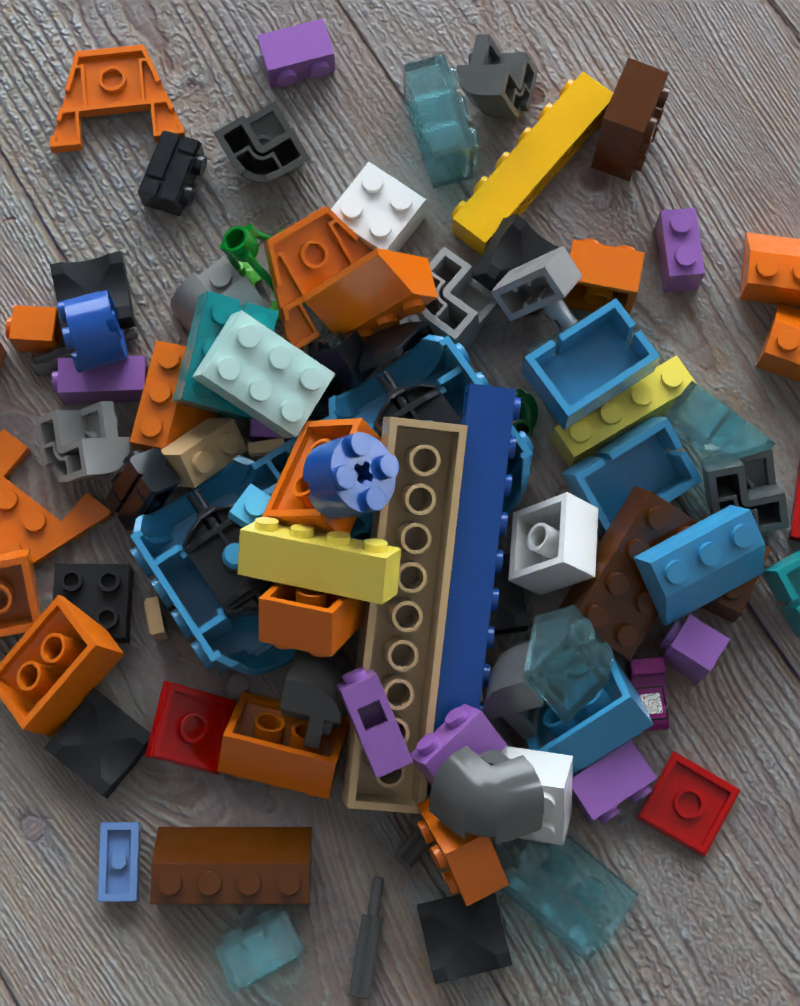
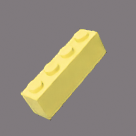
[551,355,697,468]
[237,517,401,605]

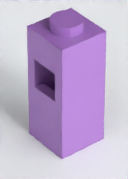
[52,356,149,404]
[336,667,413,778]

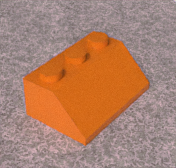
[739,232,800,307]
[303,248,438,344]
[756,302,800,382]
[129,340,220,452]
[262,418,381,534]
[0,595,124,737]
[217,691,350,799]

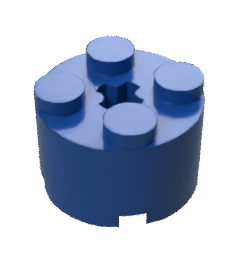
[57,290,128,373]
[303,432,400,519]

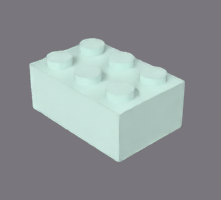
[192,310,335,438]

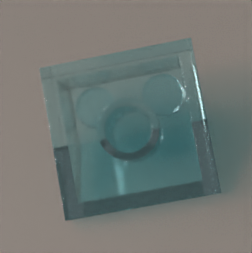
[665,381,776,462]
[524,605,614,722]
[214,907,309,993]

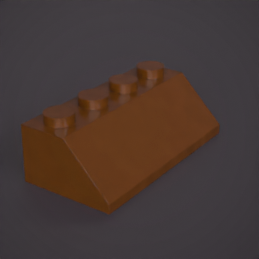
[150,827,312,906]

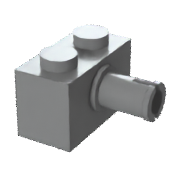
[491,246,583,334]

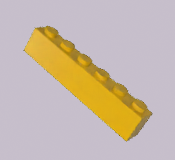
[451,71,613,256]

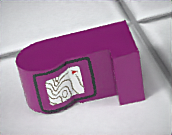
[625,657,669,732]

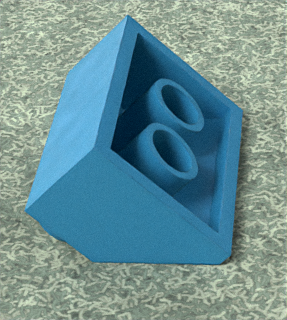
[633,505,765,626]
[526,650,654,776]

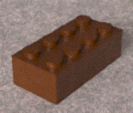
[556,486,698,660]

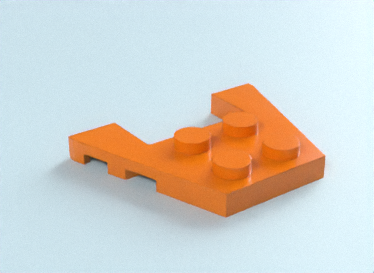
[49,44,186,153]
[263,206,371,349]
[0,428,114,567]

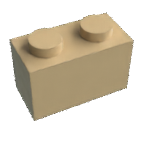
[160,418,248,488]

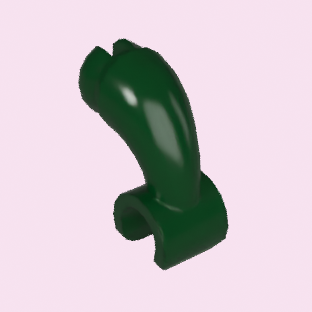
[512,389,538,440]

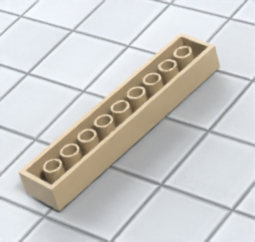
[341,417,468,814]

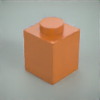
[5,305,62,353]

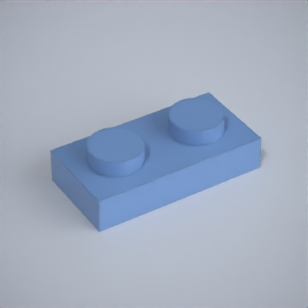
[98,822,141,902]

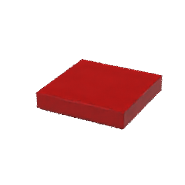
[145,681,236,775]
[636,751,741,858]

